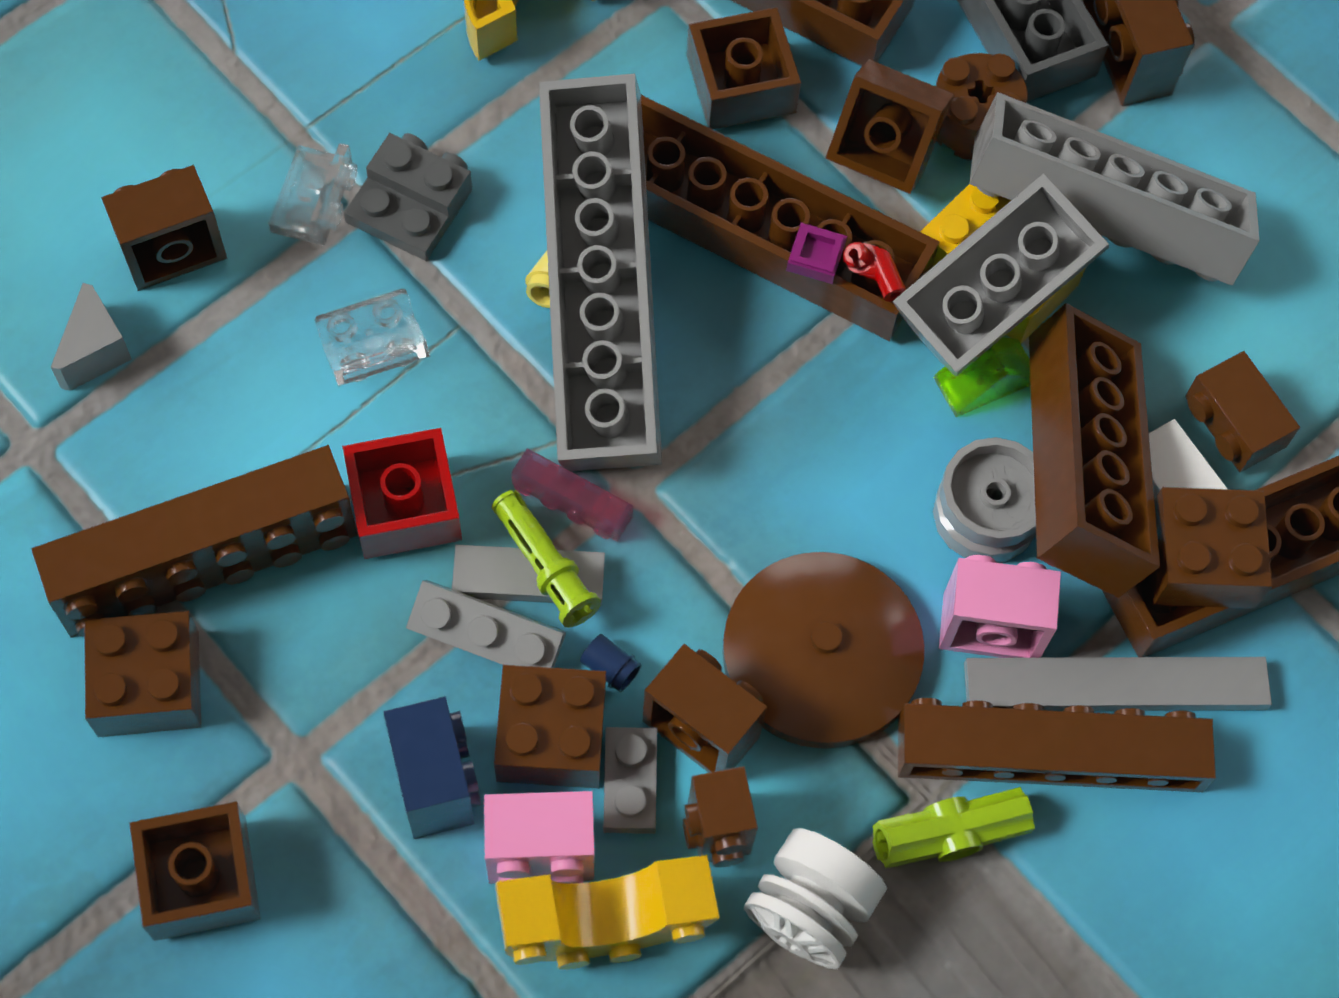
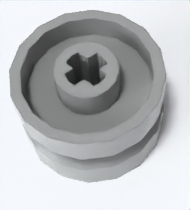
[933,437,1036,563]

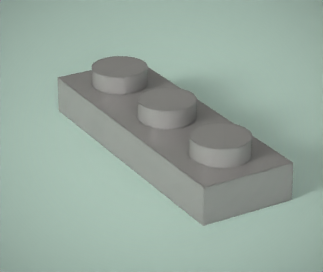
[406,580,567,668]

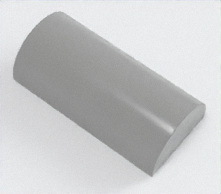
[893,173,1109,376]

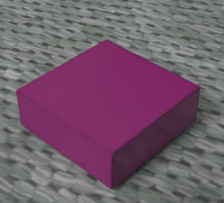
[786,223,847,284]

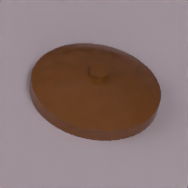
[722,552,924,749]

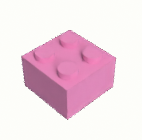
[939,555,1061,658]
[484,791,594,884]

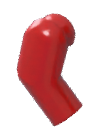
[843,242,906,302]

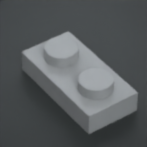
[603,727,657,834]

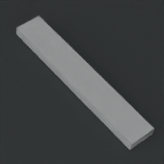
[964,657,1272,711]

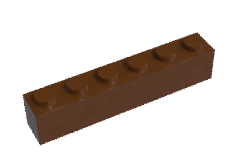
[898,698,1216,793]

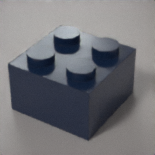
[383,696,481,839]

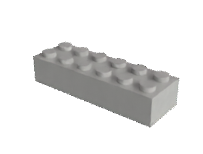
[969,92,1260,286]

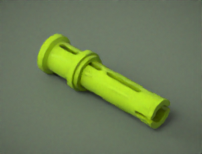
[491,490,602,628]

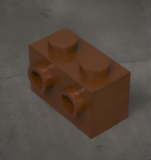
[1185,351,1301,473]
[682,766,758,868]

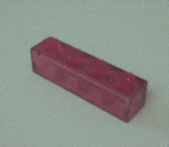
[511,448,633,542]

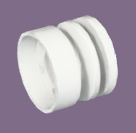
[744,828,887,969]

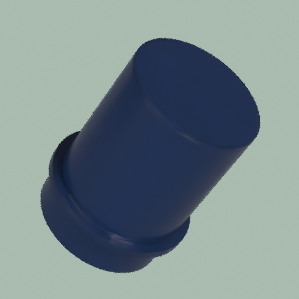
[580,634,642,693]

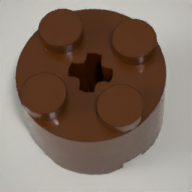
[935,53,1027,160]

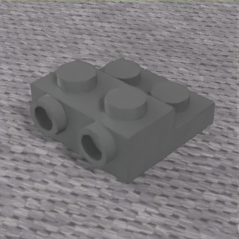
[344,133,472,261]

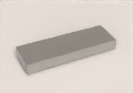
[452,545,605,605]

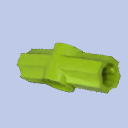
[872,787,1035,868]

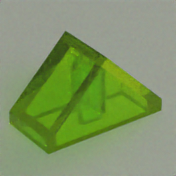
[934,337,1031,417]

